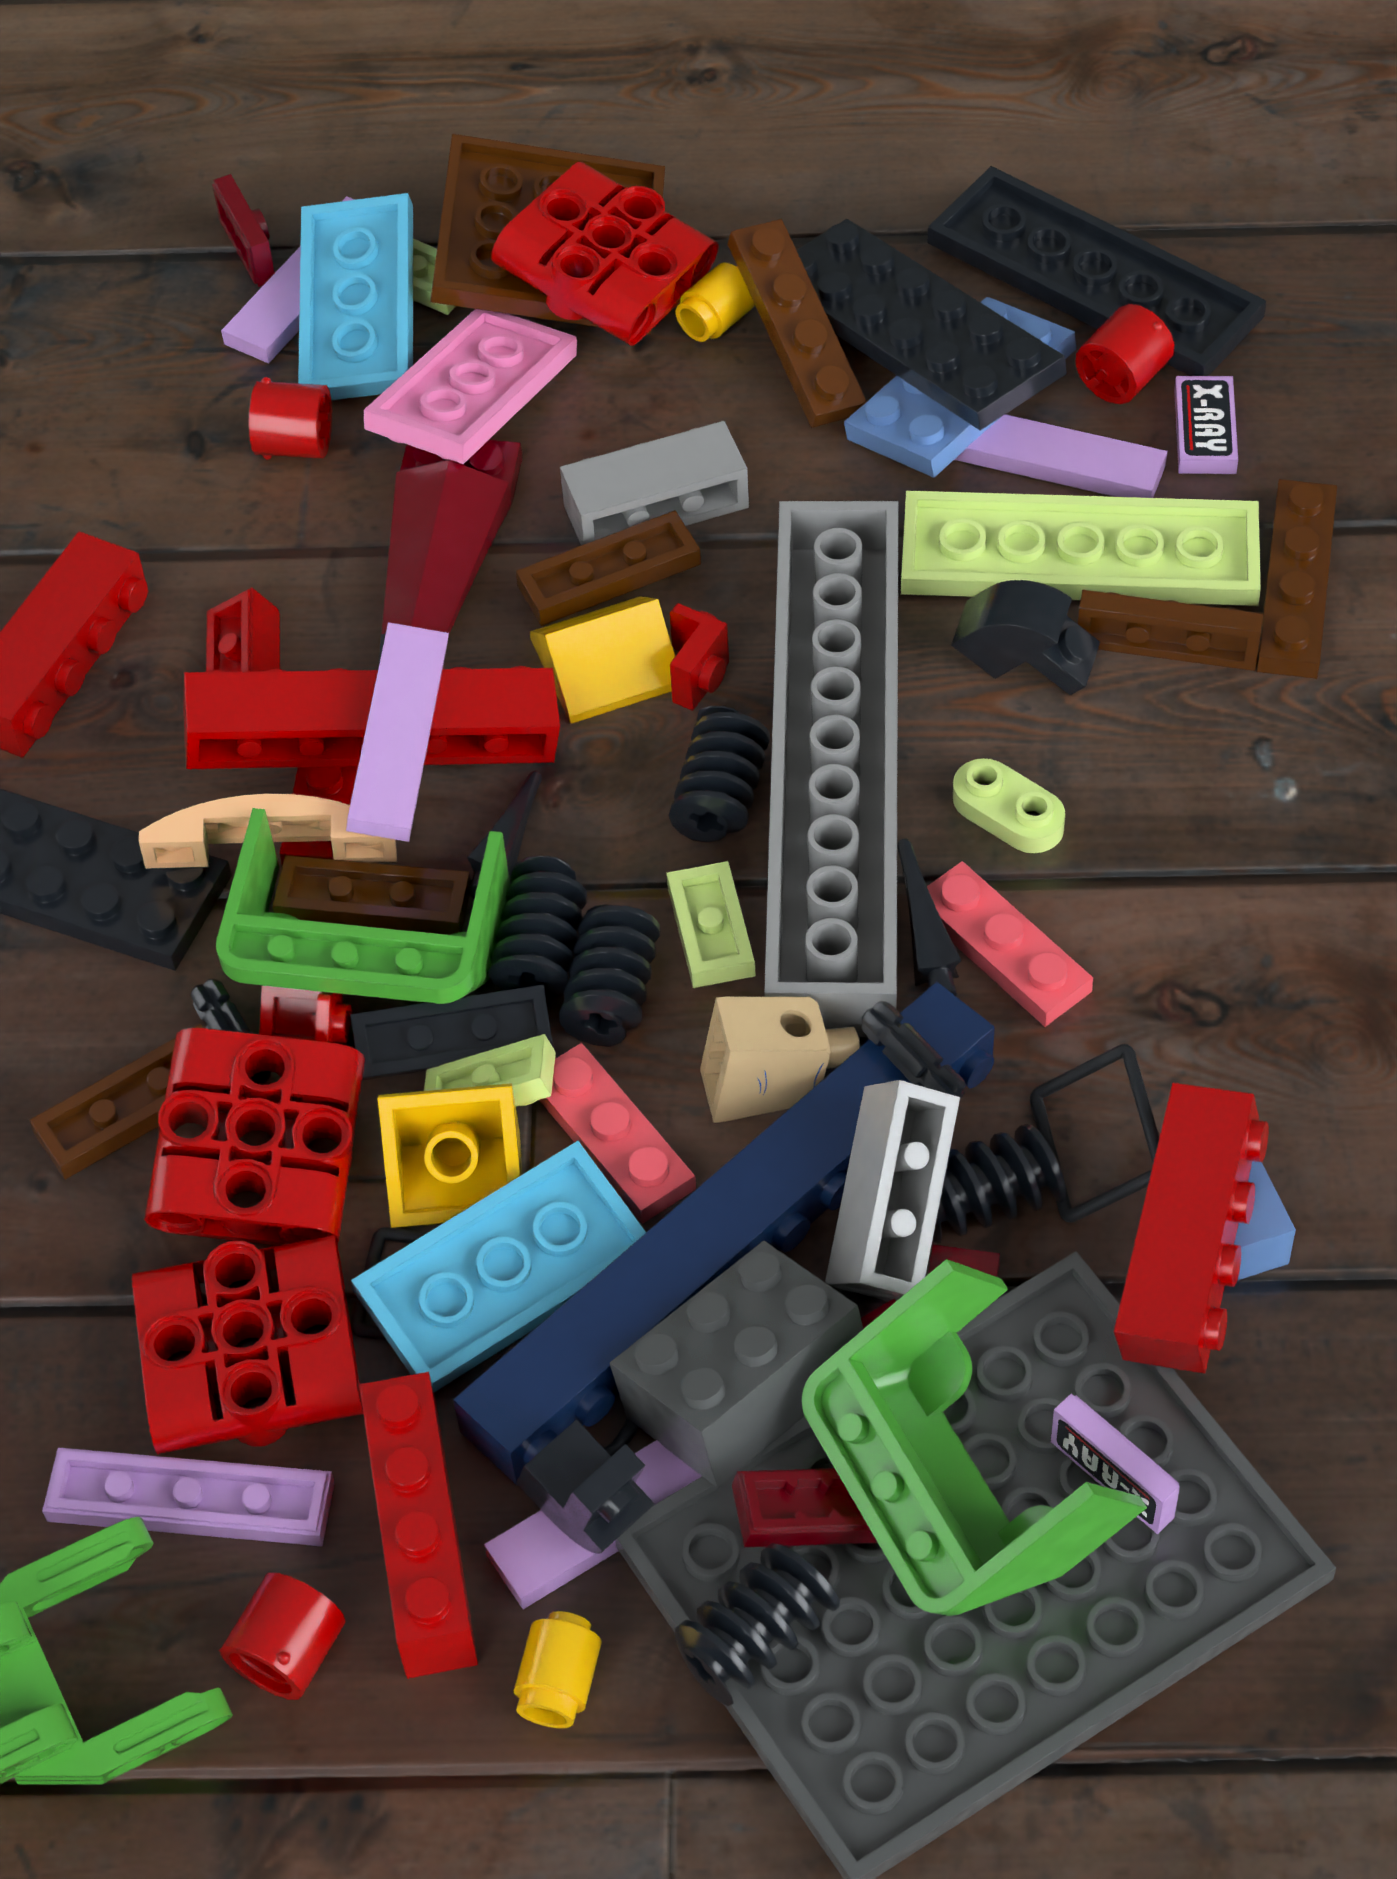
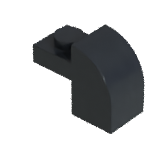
[951,580,1100,695]
[517,1419,655,1554]

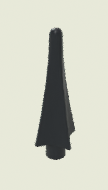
[467,771,542,899]
[897,838,962,996]

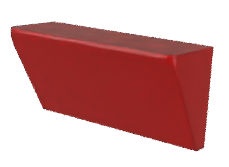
[206,587,280,672]

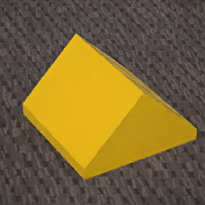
[530,596,675,724]
[378,1083,522,1228]

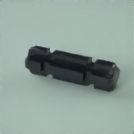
[190,979,271,1084]
[861,1001,965,1099]

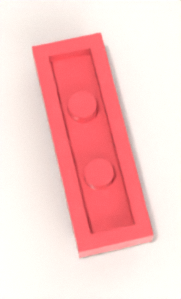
[927,861,1093,1027]
[539,1042,696,1224]

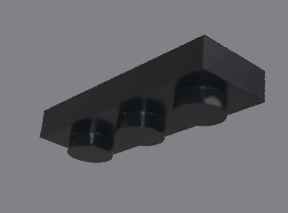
[350,985,553,1081]

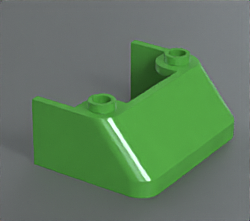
[216,808,510,1004]
[802,1259,1147,1616]

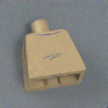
[700,997,860,1123]

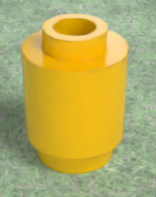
[676,262,755,342]
[514,1611,602,1728]

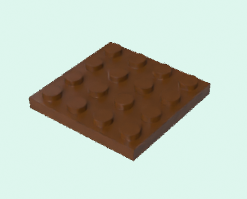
[430,134,665,335]

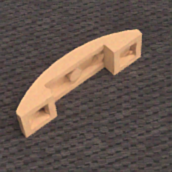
[139,794,397,868]

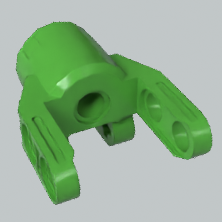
[0,1517,233,1785]

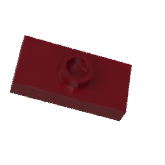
[212,174,275,287]
[732,1468,878,1548]

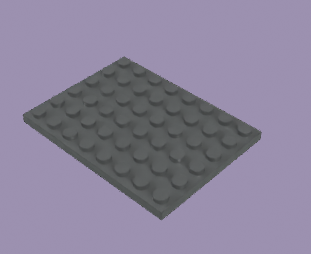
[615,1252,1336,1879]

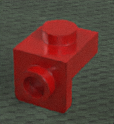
[670,603,729,711]
[259,985,352,1044]

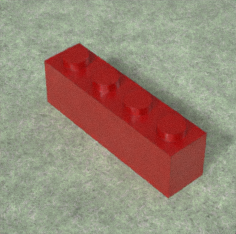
[0,531,149,758]
[1114,1083,1269,1374]
[359,1372,478,1679]

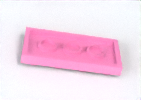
[364,309,577,464]

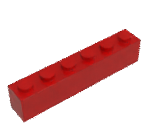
[183,666,560,769]

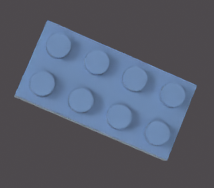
[844,297,1077,478]

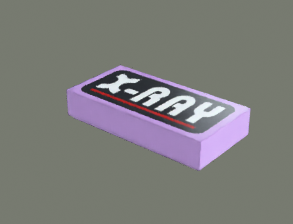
[1174,376,1238,474]
[1051,1394,1180,1534]

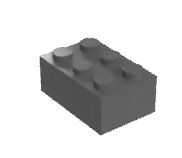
[610,1241,863,1488]

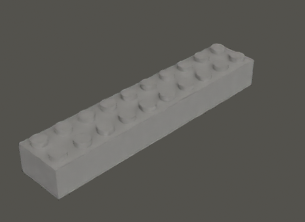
[764,501,898,1037]

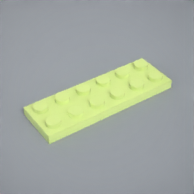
[901,491,1261,606]

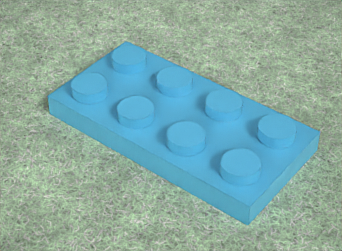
[298,193,413,400]
[351,1141,646,1392]

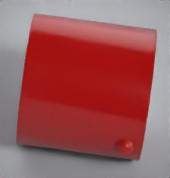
[1075,304,1175,405]
[249,377,332,460]
[219,1573,346,1700]

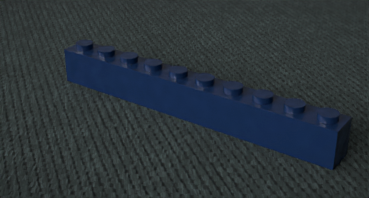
[453,982,995,1485]

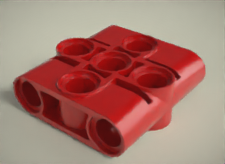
[491,162,719,346]
[144,1028,365,1246]
[132,1235,363,1454]

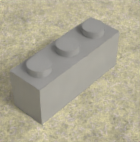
[560,421,749,546]
[825,1080,960,1300]

